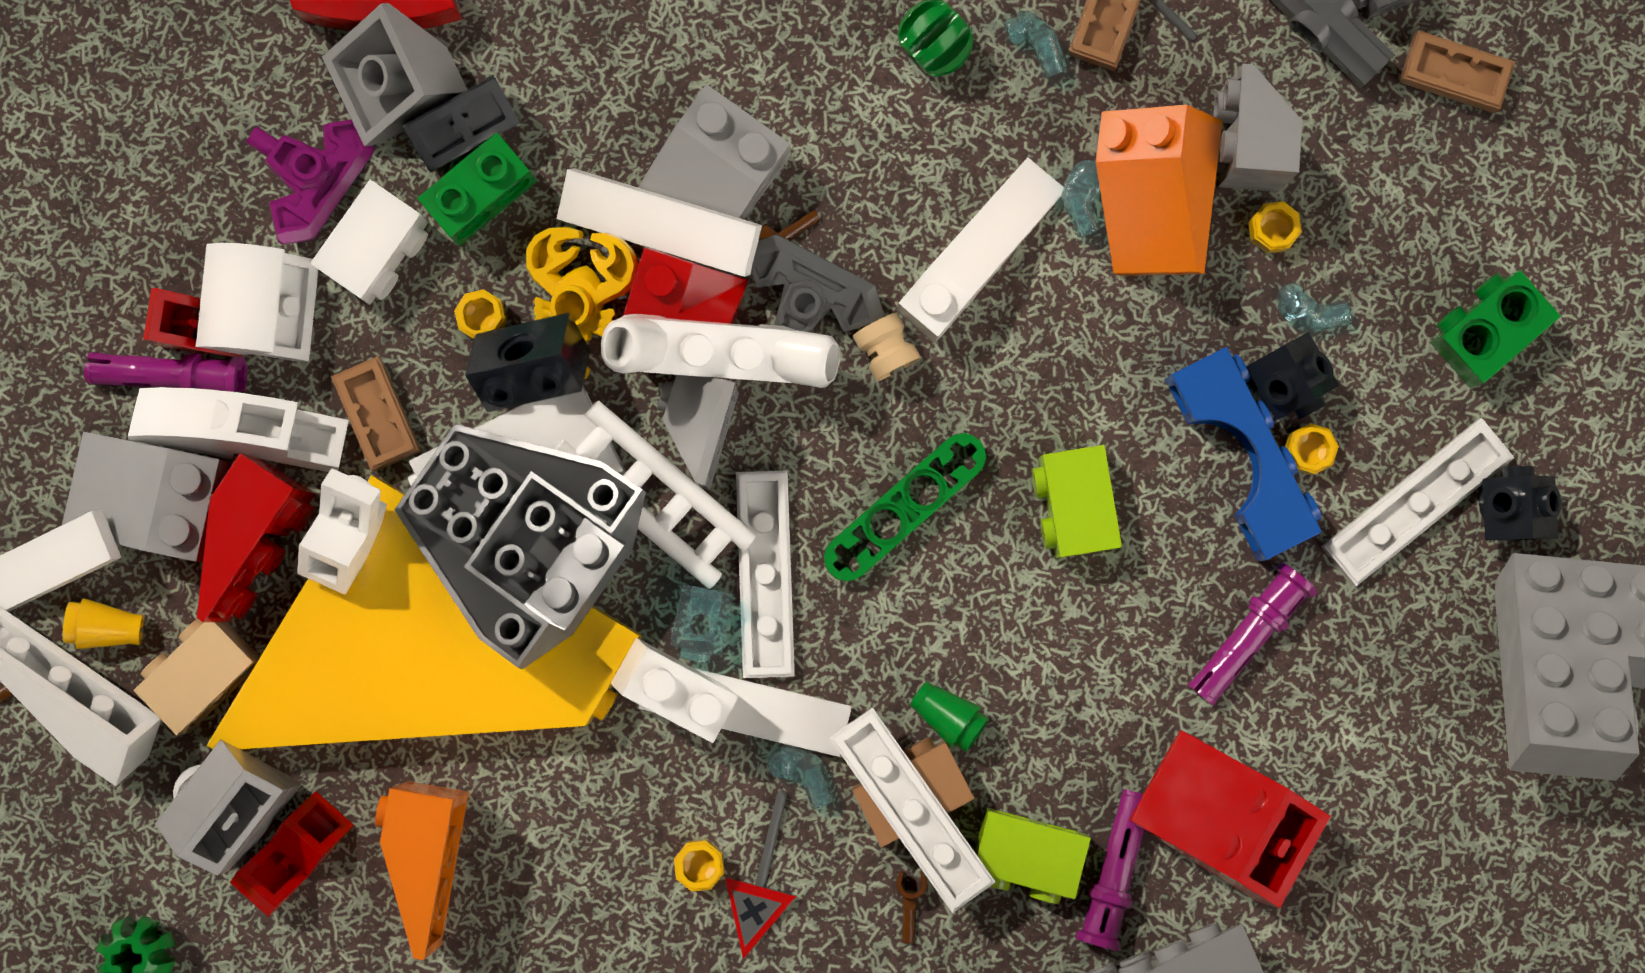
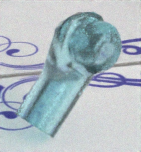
[1004,11,1068,77]
[1061,160,1101,238]
[1277,283,1352,333]
[768,746,836,809]

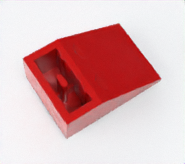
[197,453,316,623]
[1129,730,1331,908]

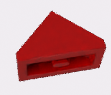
[143,288,242,358]

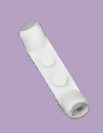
[601,314,840,388]

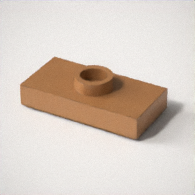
[1067,0,1141,72]
[1399,30,1515,113]
[331,356,421,472]

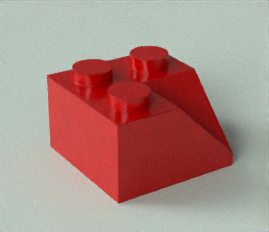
[623,247,749,378]

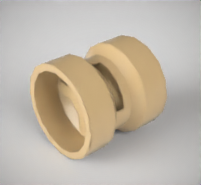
[853,312,921,382]

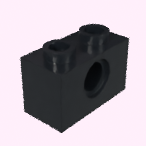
[465,312,590,412]

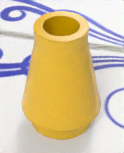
[63,598,144,649]

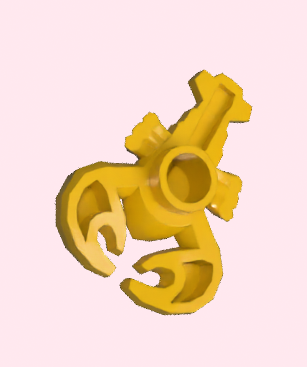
[526,227,639,379]

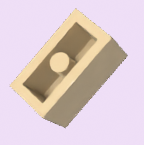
[133,619,260,736]

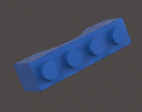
[1164,347,1322,561]

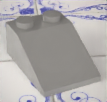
[638,84,791,267]
[62,432,233,562]

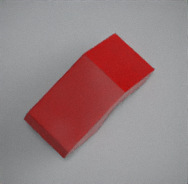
[230,791,354,918]

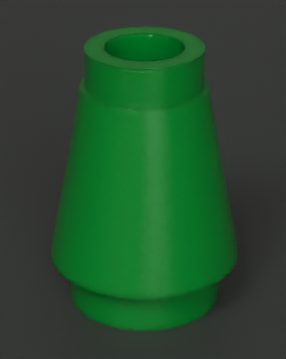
[909,681,989,752]

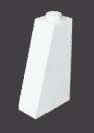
[408,386,626,485]

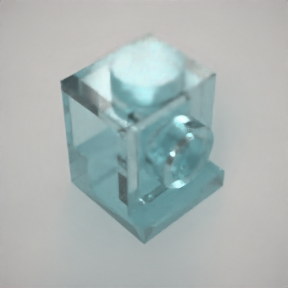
[670,584,735,663]

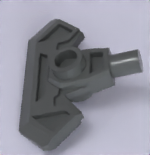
[751,234,884,332]

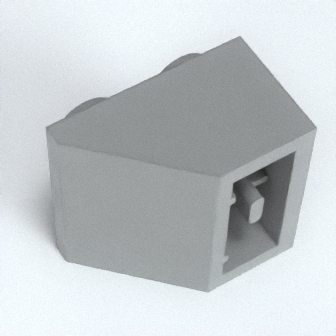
[1213,64,1303,192]
[155,740,301,876]

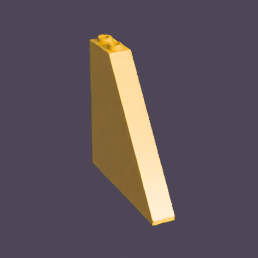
[206,475,643,749]

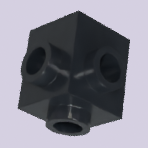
[1246,332,1339,420]
[1479,466,1561,541]

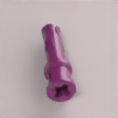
[84,352,248,394]
[1187,562,1318,706]
[1075,789,1144,952]

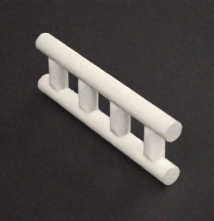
[554,400,756,589]

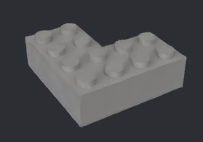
[1495,553,1645,781]

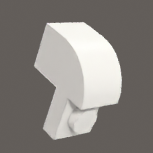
[297,468,387,595]

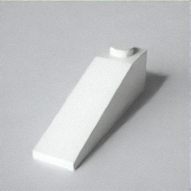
[896,157,1067,343]
[0,607,161,786]

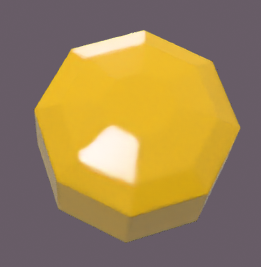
[1248,201,1302,253]
[454,289,508,339]
[1285,423,1339,475]
[674,839,725,892]

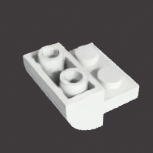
[196,243,318,361]

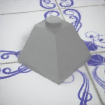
[322,3,467,147]
[657,375,739,490]

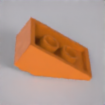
[1096,105,1223,276]
[375,781,469,960]

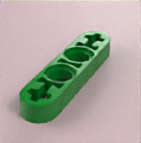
[824,433,986,582]

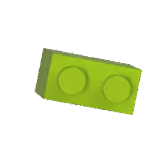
[1031,445,1122,559]
[974,807,1091,904]

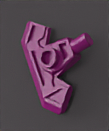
[246,120,374,245]

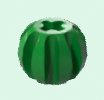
[897,0,974,77]
[95,915,176,973]

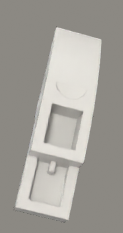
[128,387,349,472]

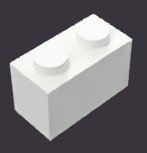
[310,180,429,305]
[611,638,739,743]

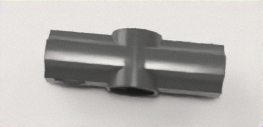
[1271,0,1395,89]

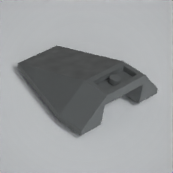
[394,424,646,669]

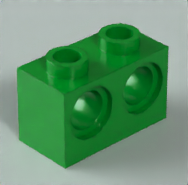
[417,132,537,247]
[1430,270,1561,388]

